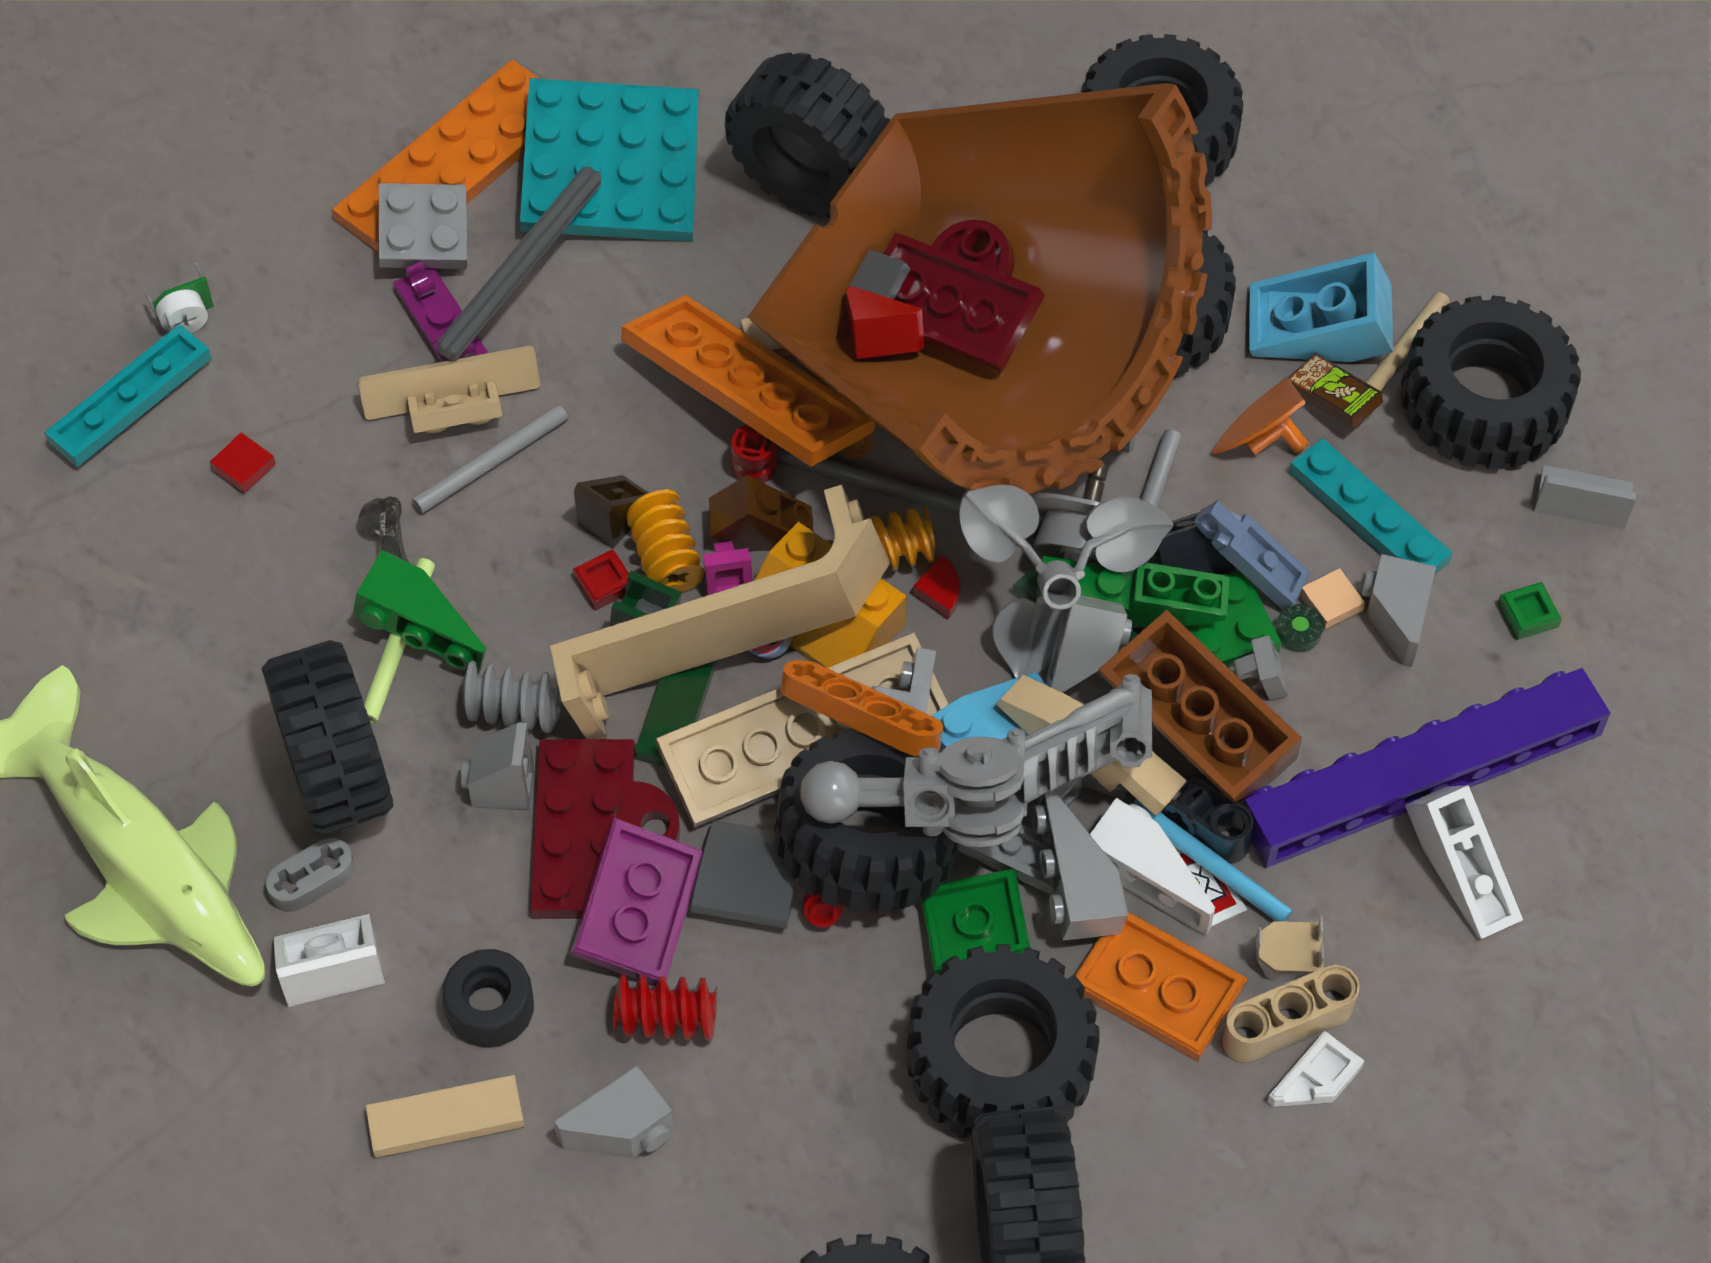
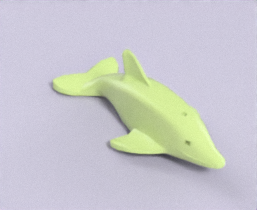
[0,665,266,986]

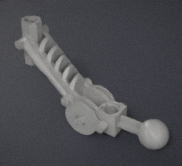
[800,674,1152,848]

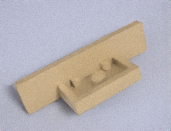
[358,346,541,433]

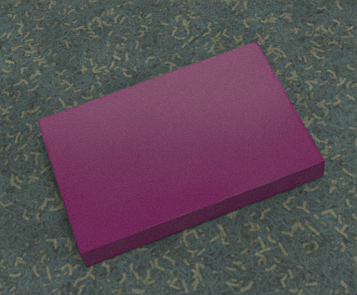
[570,818,704,986]

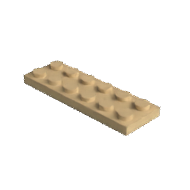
[655,633,949,828]

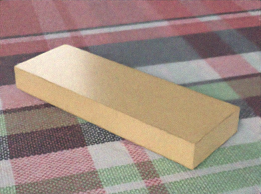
[366,1075,525,1158]

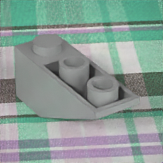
[1032,790,1128,941]

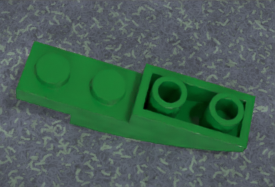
[1036,556,1229,627]

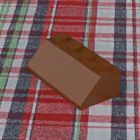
[1098,610,1302,802]

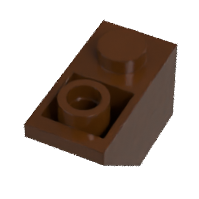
[709,475,814,552]

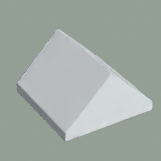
[273,914,385,1007]

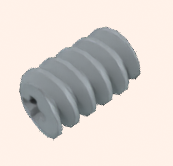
[463,661,564,733]

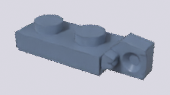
[1194,501,1310,611]

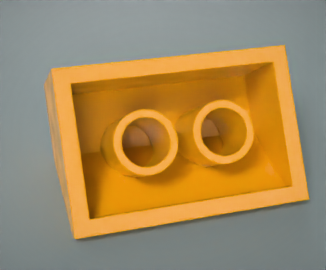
[754,522,907,668]

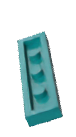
[44,324,212,467]
[1289,438,1453,575]

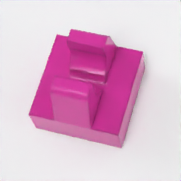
[703,541,753,596]

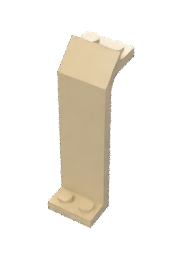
[550,484,890,739]

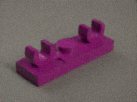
[393,261,488,362]

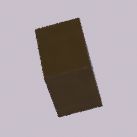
[574,475,649,549]

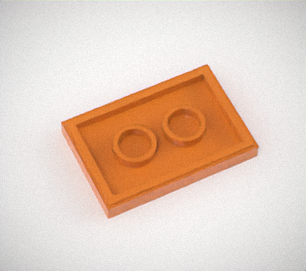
[1075,911,1248,1062]

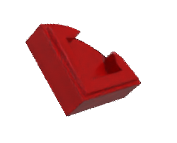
[913,555,960,618]

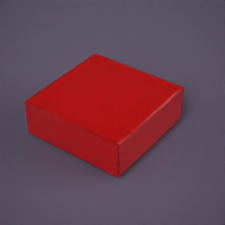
[210,432,276,494]
[573,549,629,611]

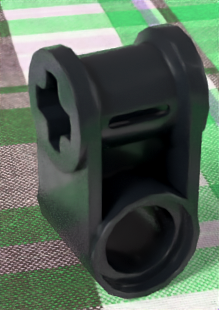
[1162,773,1253,864]

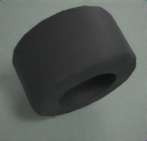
[442,949,534,1047]

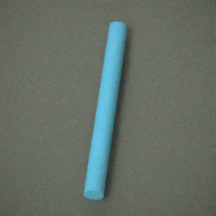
[1132,799,1293,922]

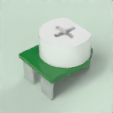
[144,262,214,334]

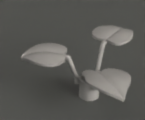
[959,484,1174,678]

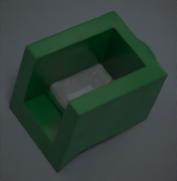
[609,571,682,627]

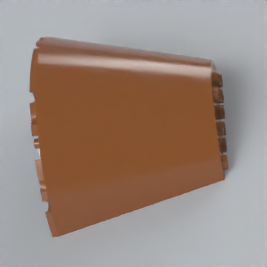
[747,83,1212,494]

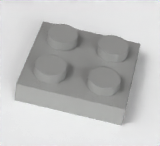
[379,183,467,269]

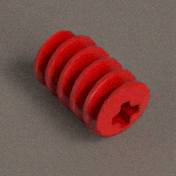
[614,974,717,1041]

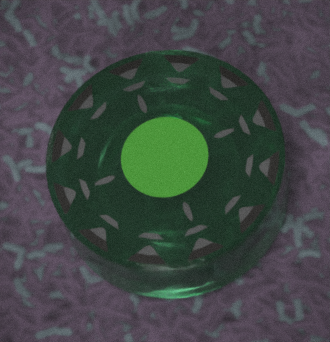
[1276,604,1324,652]

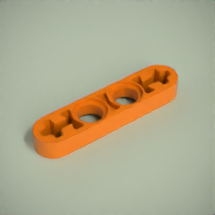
[780,660,943,756]

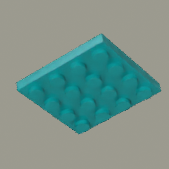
[520,78,699,242]

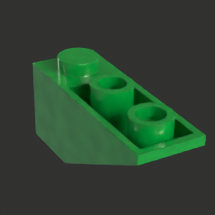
[353,550,487,675]

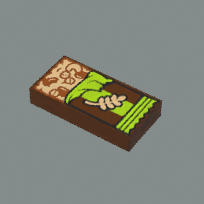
[1288,353,1383,429]

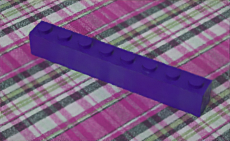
[1243,667,1611,868]

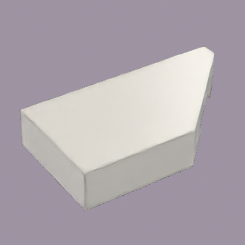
[1267,1031,1364,1107]

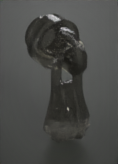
[358,496,409,562]

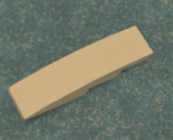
[996,675,1187,816]

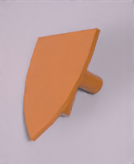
[1212,377,1308,455]

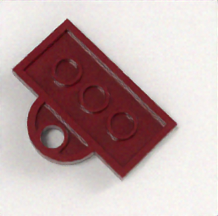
[883,219,1045,372]
[531,739,680,919]

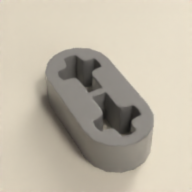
[266,838,355,911]

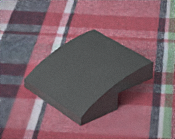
[691,820,798,929]

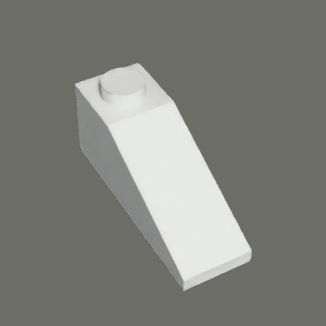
[1405,785,1523,939]
[1090,798,1215,936]

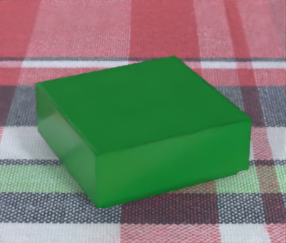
[1498,582,1562,640]

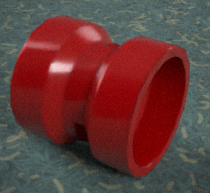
[731,424,777,483]

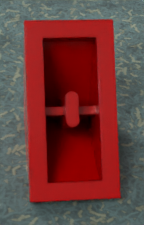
[846,286,925,359]

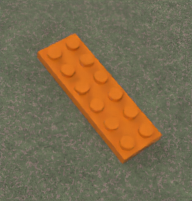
[332,59,540,253]
[621,294,875,467]

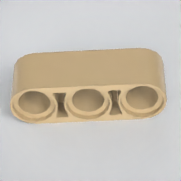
[1222,965,1360,1063]

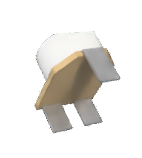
[1256,915,1324,982]

